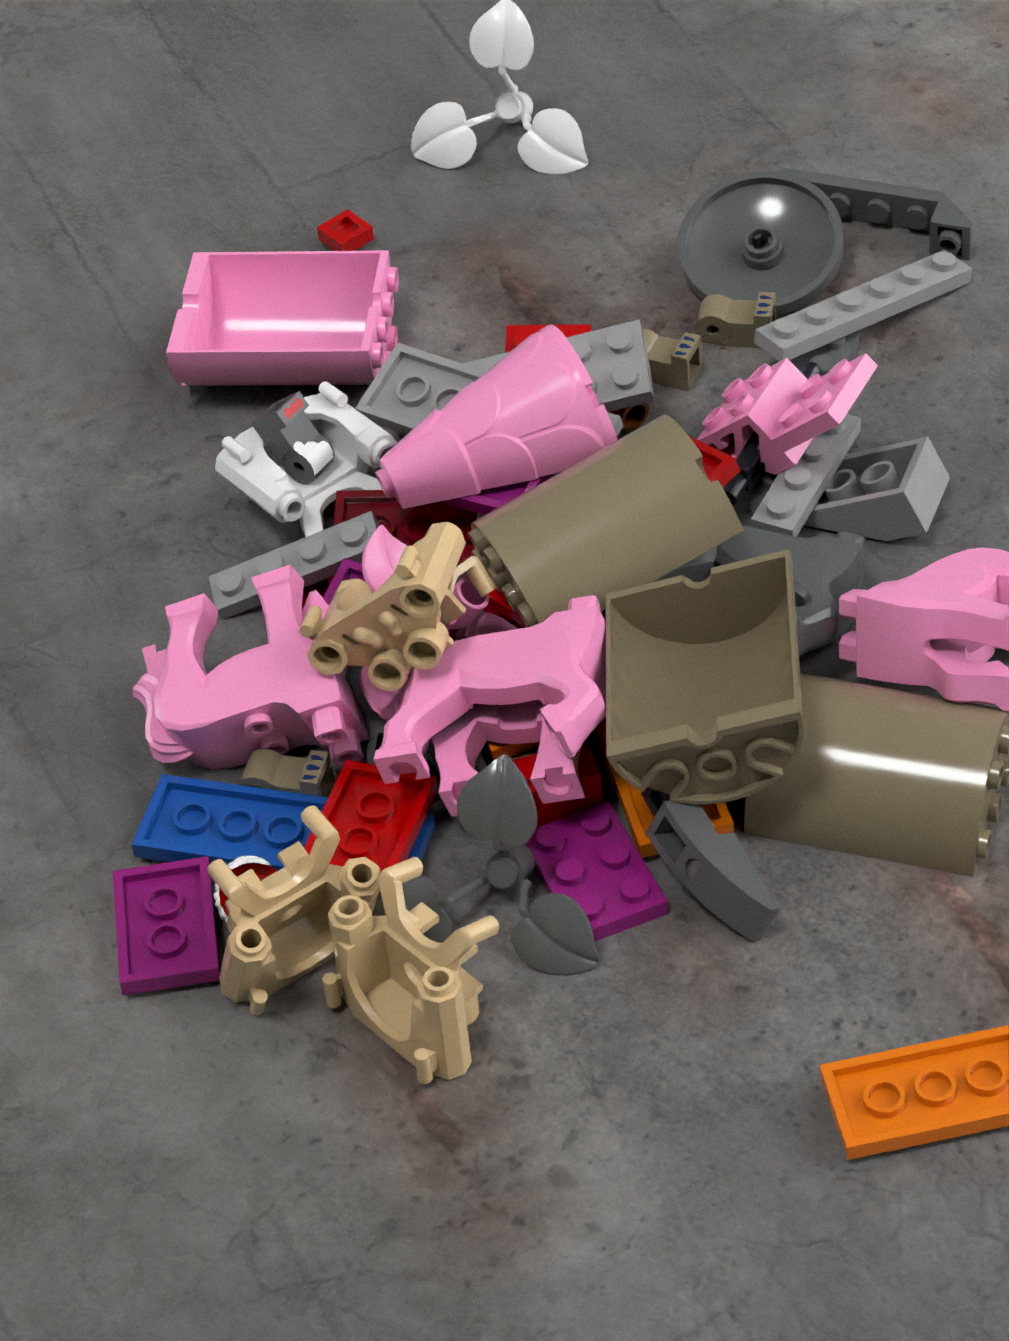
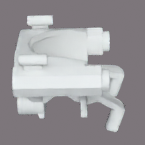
[215,381,397,537]

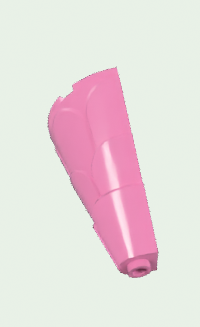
[375,324,618,509]

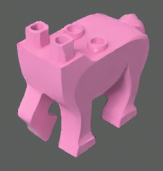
[839,547,1009,711]
[132,564,369,770]
[373,595,606,817]

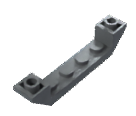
[775,168,972,260]

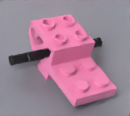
[697,353,878,505]

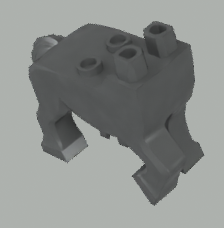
[654,525,865,658]

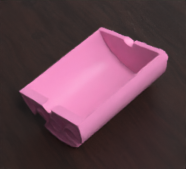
[166,250,399,386]

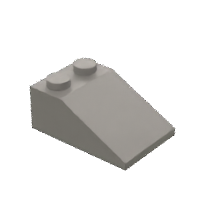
[804,437,950,541]

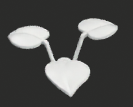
[411,0,589,174]

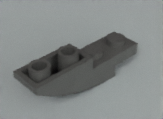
[641,787,779,941]

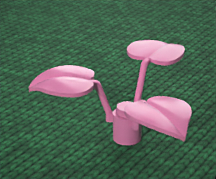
[359,525,519,721]

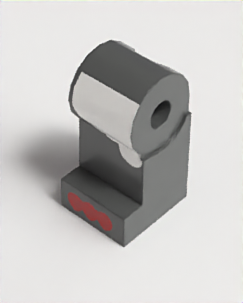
[251,391,335,484]

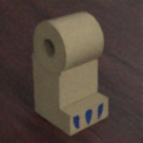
[695,292,777,348]
[644,328,703,391]
[238,749,335,797]

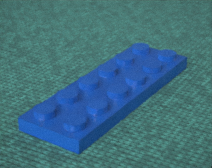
[131,774,435,871]

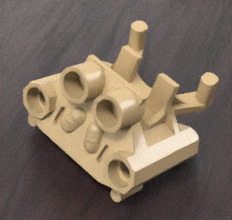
[299,522,497,691]
[207,805,381,1015]
[322,857,499,1084]

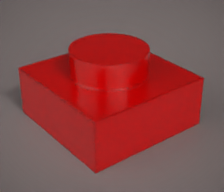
[317,209,374,251]

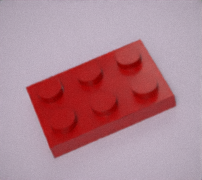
[304,760,438,895]

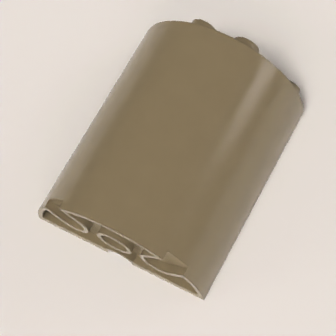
[468,414,744,627]
[606,549,804,804]
[744,673,1009,877]

